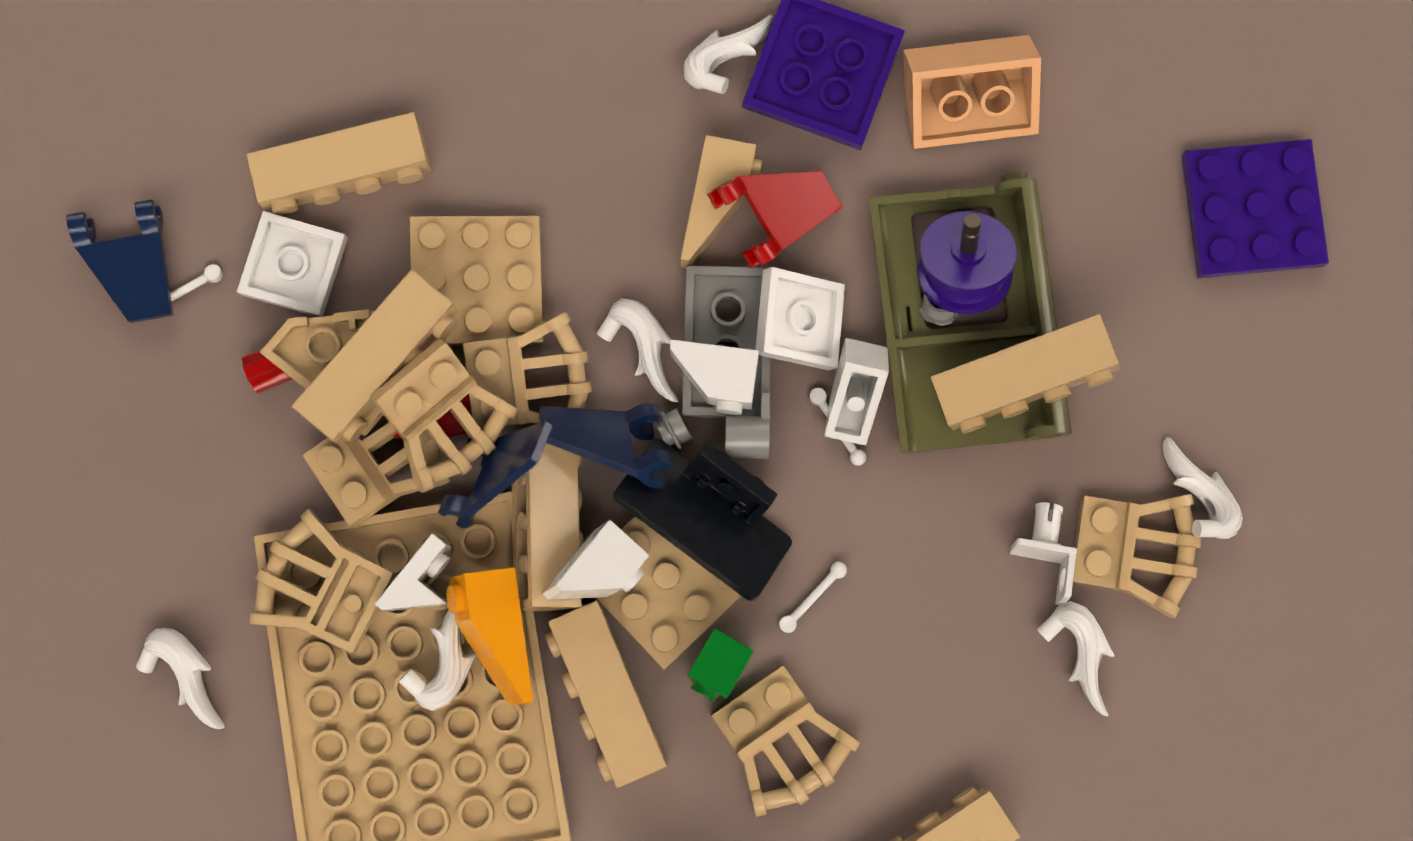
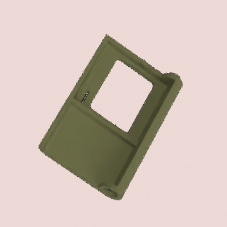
[869,172,1072,453]

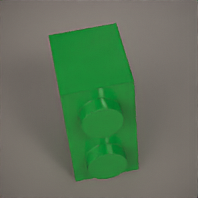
[687,628,754,702]

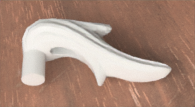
[684,15,774,94]
[597,298,678,402]
[1163,437,1243,539]
[1037,601,1115,716]
[398,610,476,711]
[136,628,225,729]

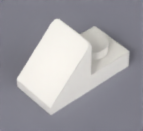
[375,534,452,611]

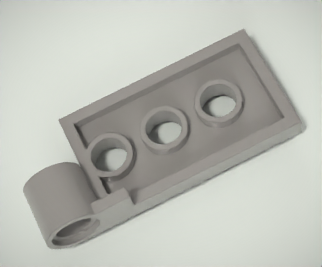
[682,266,770,460]

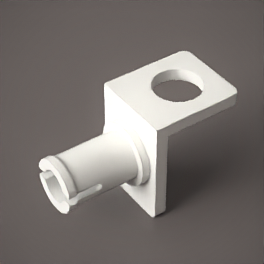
[1010,502,1077,605]

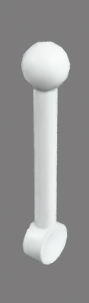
[170,264,223,302]
[809,388,867,466]
[779,561,847,633]

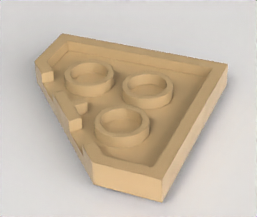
[260,309,450,437]

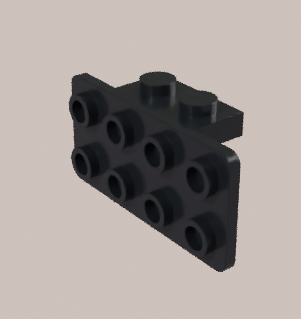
[613,439,792,601]

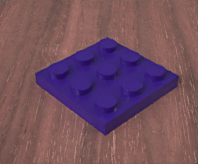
[742,0,905,151]
[1181,139,1329,279]

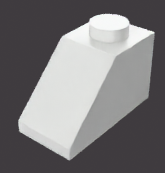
[824,338,889,446]
[670,340,759,415]
[542,520,649,600]

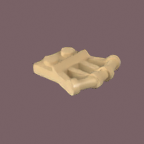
[463,311,592,429]
[369,339,519,493]
[302,422,450,529]
[1073,494,1202,619]
[249,508,396,654]
[711,665,861,817]

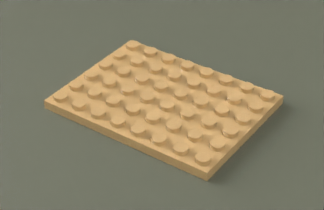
[254,491,572,841]

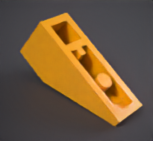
[446,567,533,706]

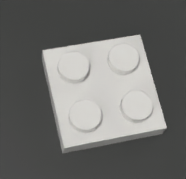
[237,211,348,317]
[755,267,845,370]

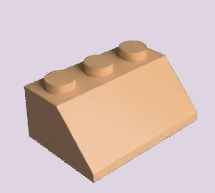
[903,35,1041,149]

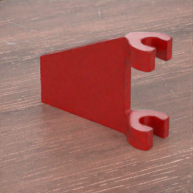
[707,171,843,269]

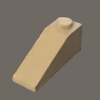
[680,135,763,269]

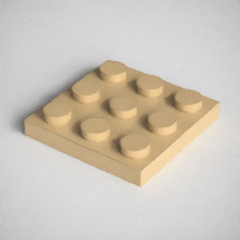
[410,216,543,346]
[596,517,741,670]

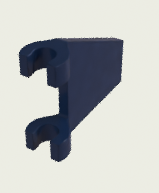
[66,200,173,323]
[539,403,671,488]
[438,421,553,528]

